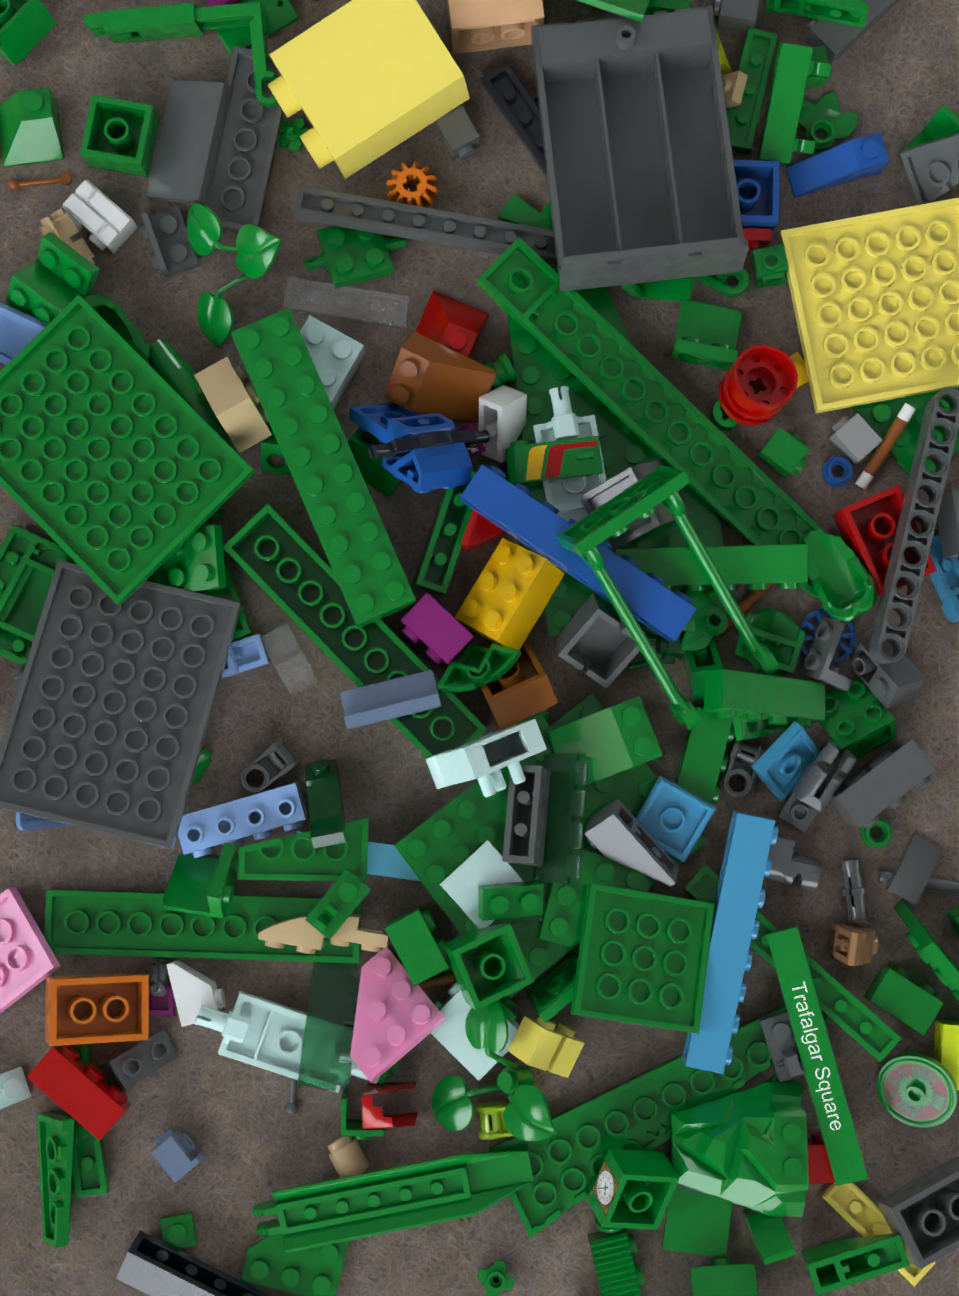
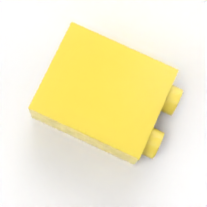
[267,0,470,179]

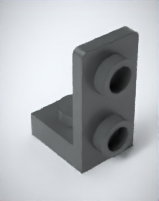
[801,617,852,692]
[100,1030,178,1091]

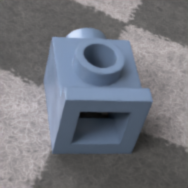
[151,1127,205,1183]

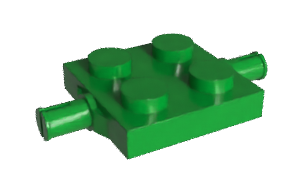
[303,226,407,289]

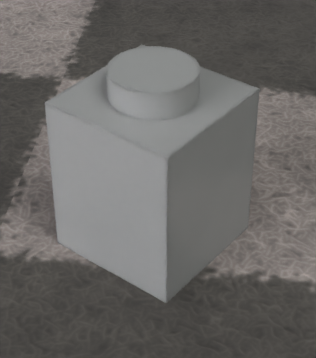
[829,413,883,466]

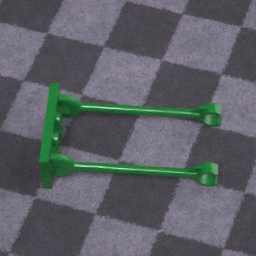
[556,465,779,731]

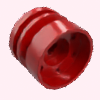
[718,344,798,426]

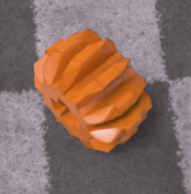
[386,160,438,207]

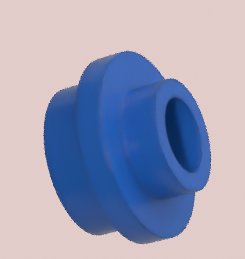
[822,456,854,487]

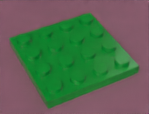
[570,883,715,1034]

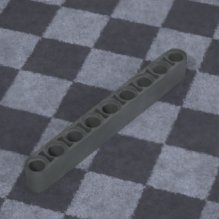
[869,388,959,664]

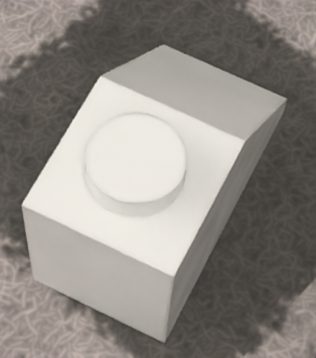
[479,385,527,463]
[166,959,226,1027]

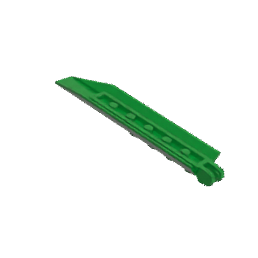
[252,1150,534,1253]

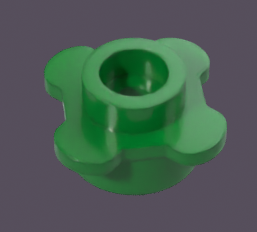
[477,1260,515,1296]

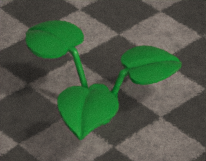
[187,203,282,348]
[432,999,557,1141]

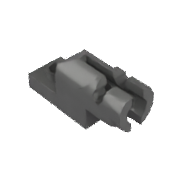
[778,742,857,832]
[727,825,821,891]

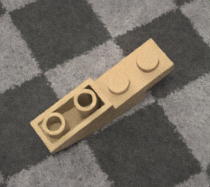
[258,913,389,954]

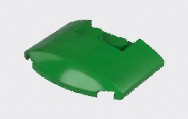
[0,524,78,666]

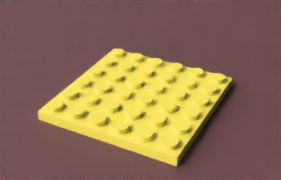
[779,197,959,414]

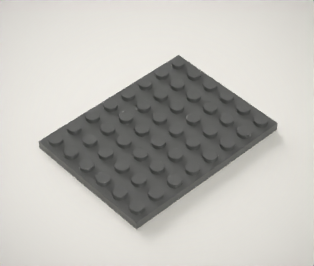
[0,560,242,850]

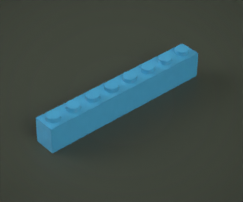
[682,810,778,1074]

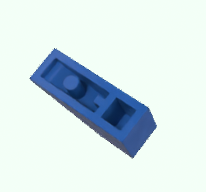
[785,132,889,198]

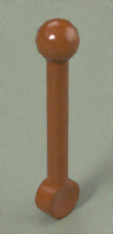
[8,172,72,191]

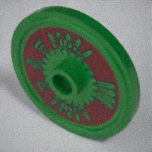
[876,1053,958,1128]

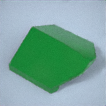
[733,608,806,674]

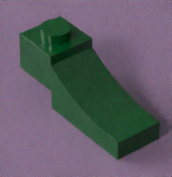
[305,759,346,848]

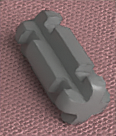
[149,957,169,997]

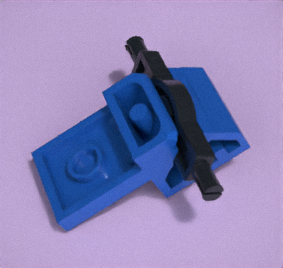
[348,402,490,493]

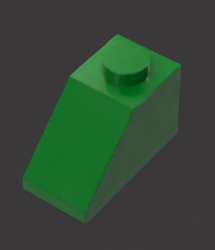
[680,631,723,700]
[742,1208,796,1265]

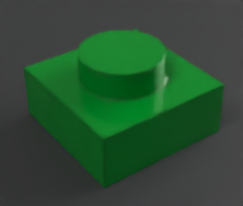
[160,1211,198,1249]

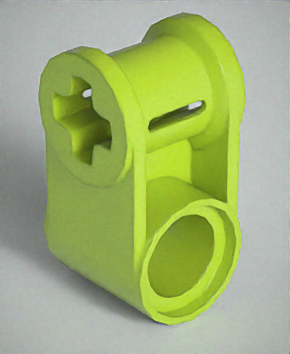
[475,1101,513,1140]

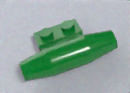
[148,339,233,446]

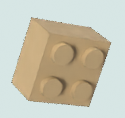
[194,357,272,453]

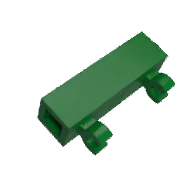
[757,43,832,169]

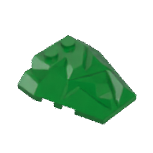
[671,1082,809,1217]

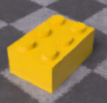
[454,538,565,650]

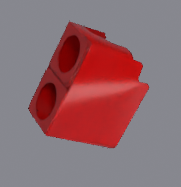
[361,1082,418,1129]

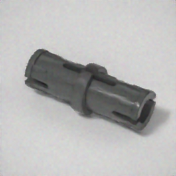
[840,858,869,924]

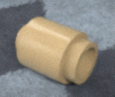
[327,1136,370,1178]

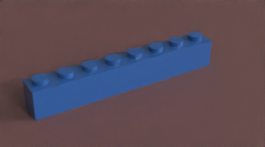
[459,464,697,642]

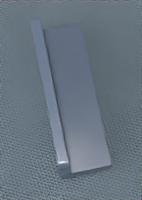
[340,670,442,729]

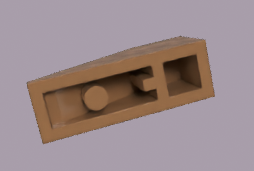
[827,923,878,966]

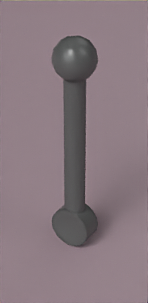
[285,1078,298,1115]

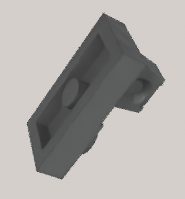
[758,1009,805,1082]

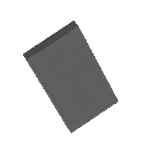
[147,80,229,204]

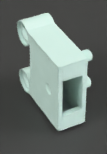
[425,719,547,797]

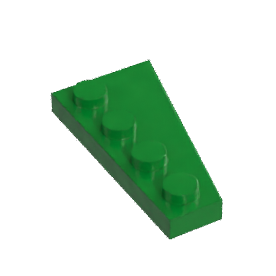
[238,817,369,882]

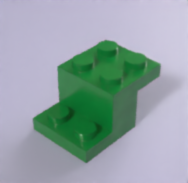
[5,232,99,324]

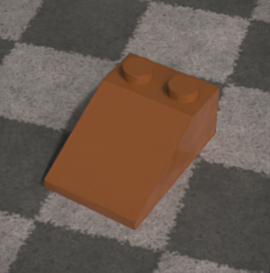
[383,331,498,424]
[464,639,558,730]

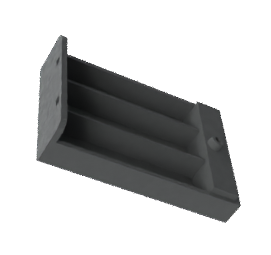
[531,6,749,291]

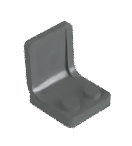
[581,459,691,551]

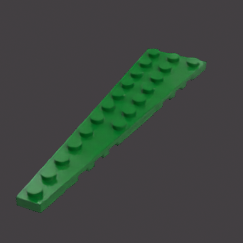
[489,1004,833,1238]

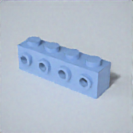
[178,782,308,858]

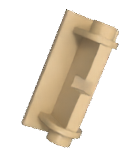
[40,208,95,264]

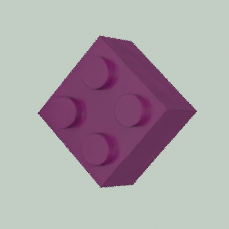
[401,593,474,667]

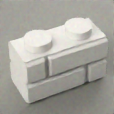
[62,180,137,254]

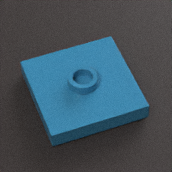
[751,721,820,801]
[635,775,716,862]

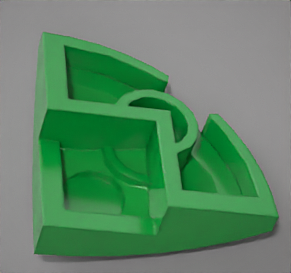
[437,643,521,692]

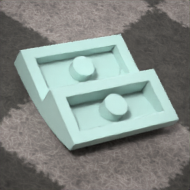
[440,840,524,929]

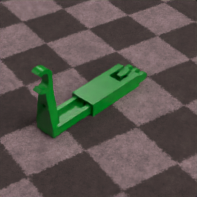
[83,2,279,108]

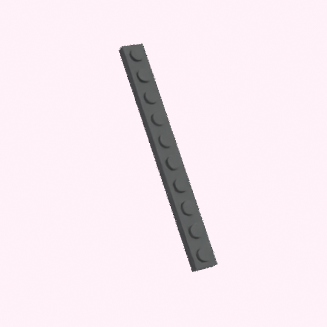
[294,185,557,265]

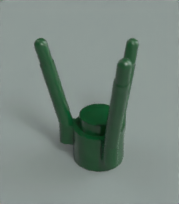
[629,622,685,670]

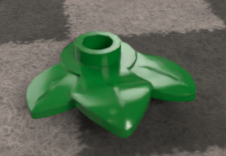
[798,92,858,150]
[681,591,728,651]

